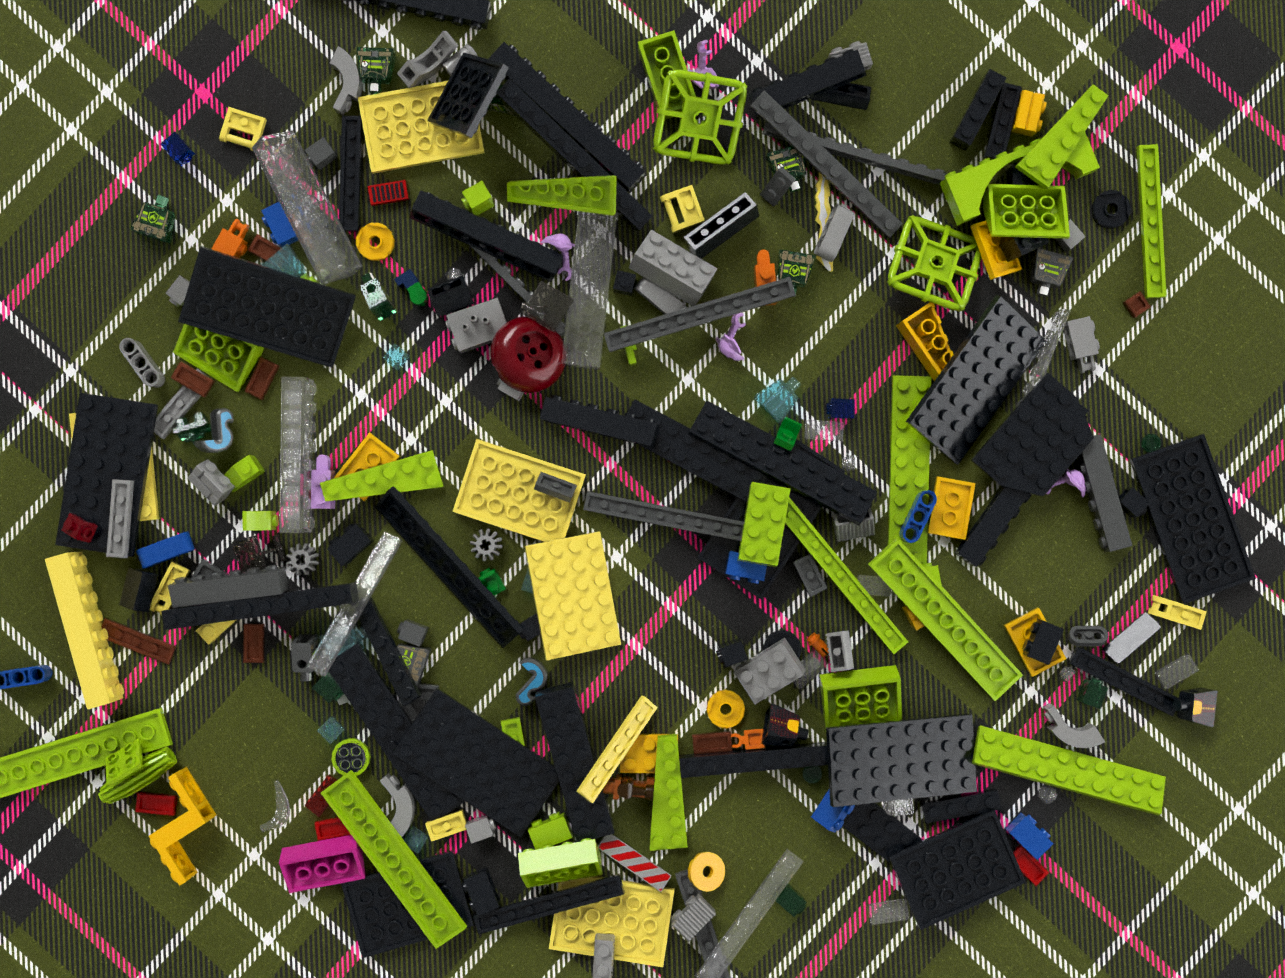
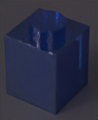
[160,132,195,166]
[826,398,855,420]

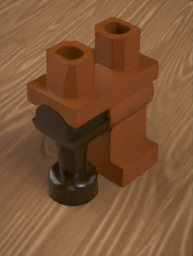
[603,774,655,800]

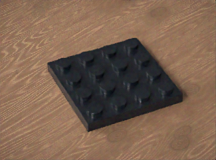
[427,52,509,138]

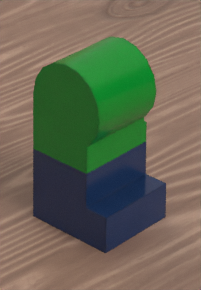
[394,269,428,306]

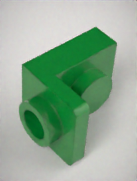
[774,417,802,451]
[479,568,507,595]

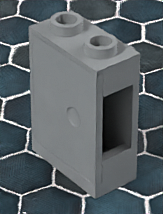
[445,298,507,353]

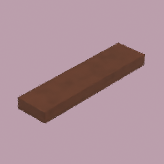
[102,618,177,665]

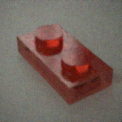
[304,774,337,817]

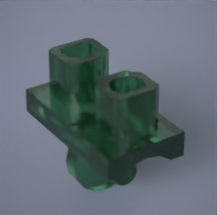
[173,412,211,445]

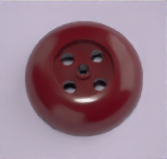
[490,316,566,393]

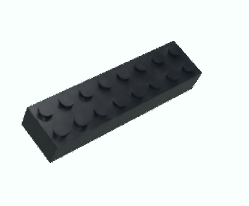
[535,681,615,842]

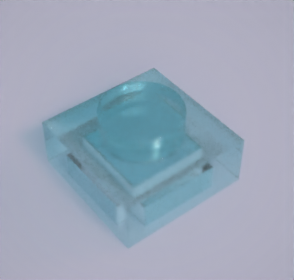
[383,344,410,371]
[317,716,345,744]
[404,826,429,854]

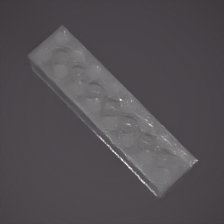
[252,130,363,284]
[561,211,618,370]
[279,377,317,533]

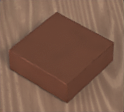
[1123,291,1151,318]

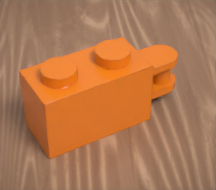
[211,219,249,258]
[754,250,777,306]

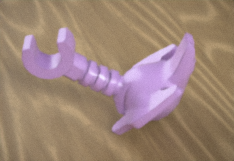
[689,40,719,89]
[541,234,575,281]
[716,313,746,361]
[1046,469,1086,497]

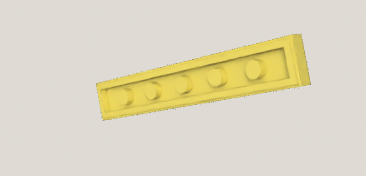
[576,696,658,803]

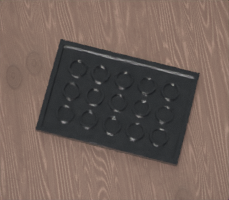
[888,809,1026,930]
[341,850,474,958]

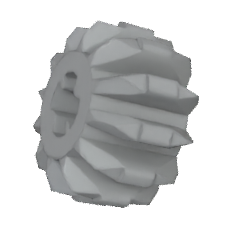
[470,529,503,561]
[286,543,319,575]

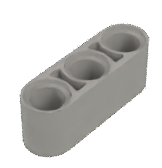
[814,204,854,262]
[634,277,688,315]
[119,338,165,388]

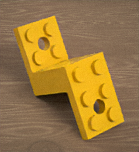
[149,767,216,886]

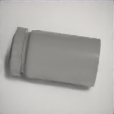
[442,44,478,76]

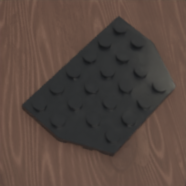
[970,373,1094,496]

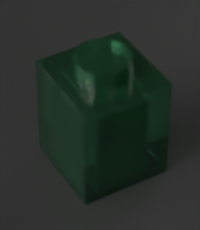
[312,672,344,703]
[1077,677,1108,709]
[775,882,807,917]

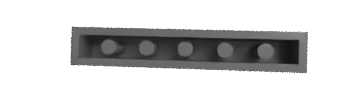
[1077,434,1132,552]
[168,565,289,608]

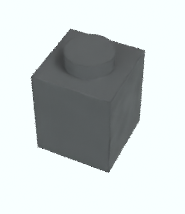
[305,137,338,170]
[397,619,429,647]

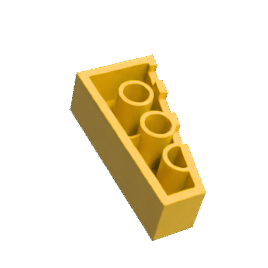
[896,302,954,381]

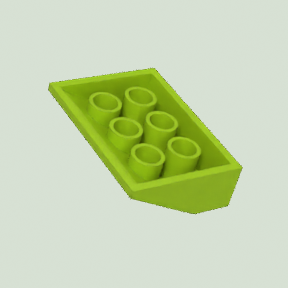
[982,184,1070,239]
[173,324,264,392]
[819,665,902,731]

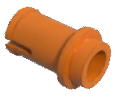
[807,632,829,657]

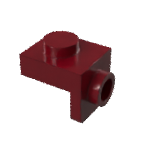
[61,513,98,543]

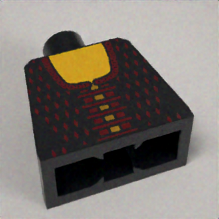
[1173,687,1218,727]
[761,703,809,748]

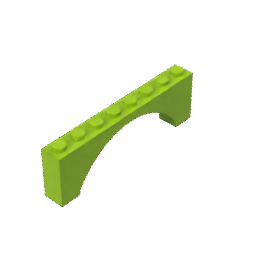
[940,132,1100,226]

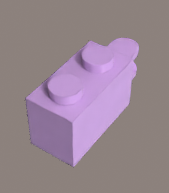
[311,455,336,509]

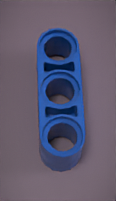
[899,490,937,543]
[136,531,195,569]
[0,665,53,689]

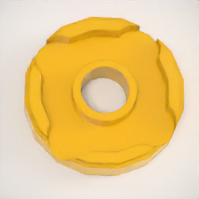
[356,223,394,261]
[706,689,745,729]
[688,852,725,892]

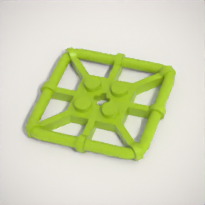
[653,70,747,165]
[887,215,982,312]

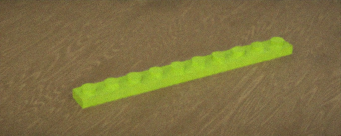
[785,497,908,654]

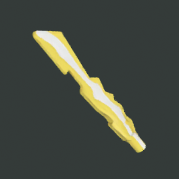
[814,173,833,272]

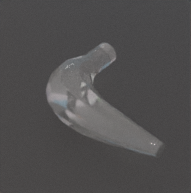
[260,780,290,832]

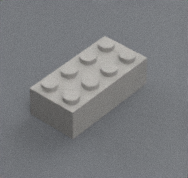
[629,230,717,306]

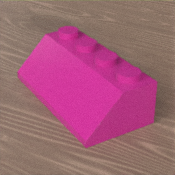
[279,835,365,893]

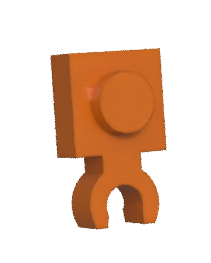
[731,729,765,750]

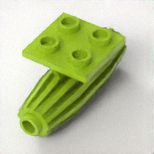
[98,739,177,804]

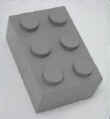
[734,637,806,704]

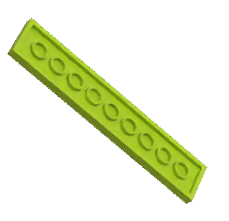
[888,375,931,564]
[868,538,1023,701]
[0,707,173,798]
[972,725,1166,815]
[321,770,467,949]

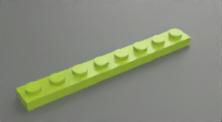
[1136,144,1167,299]

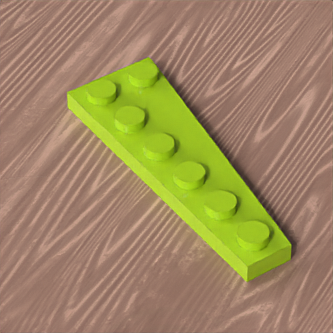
[1015,85,1109,189]
[507,175,616,216]
[320,450,443,502]
[649,734,688,851]

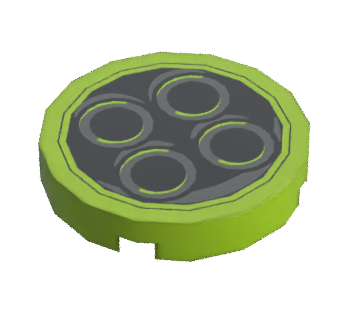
[331,738,371,776]

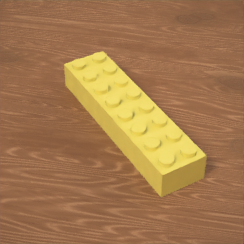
[45,552,124,710]

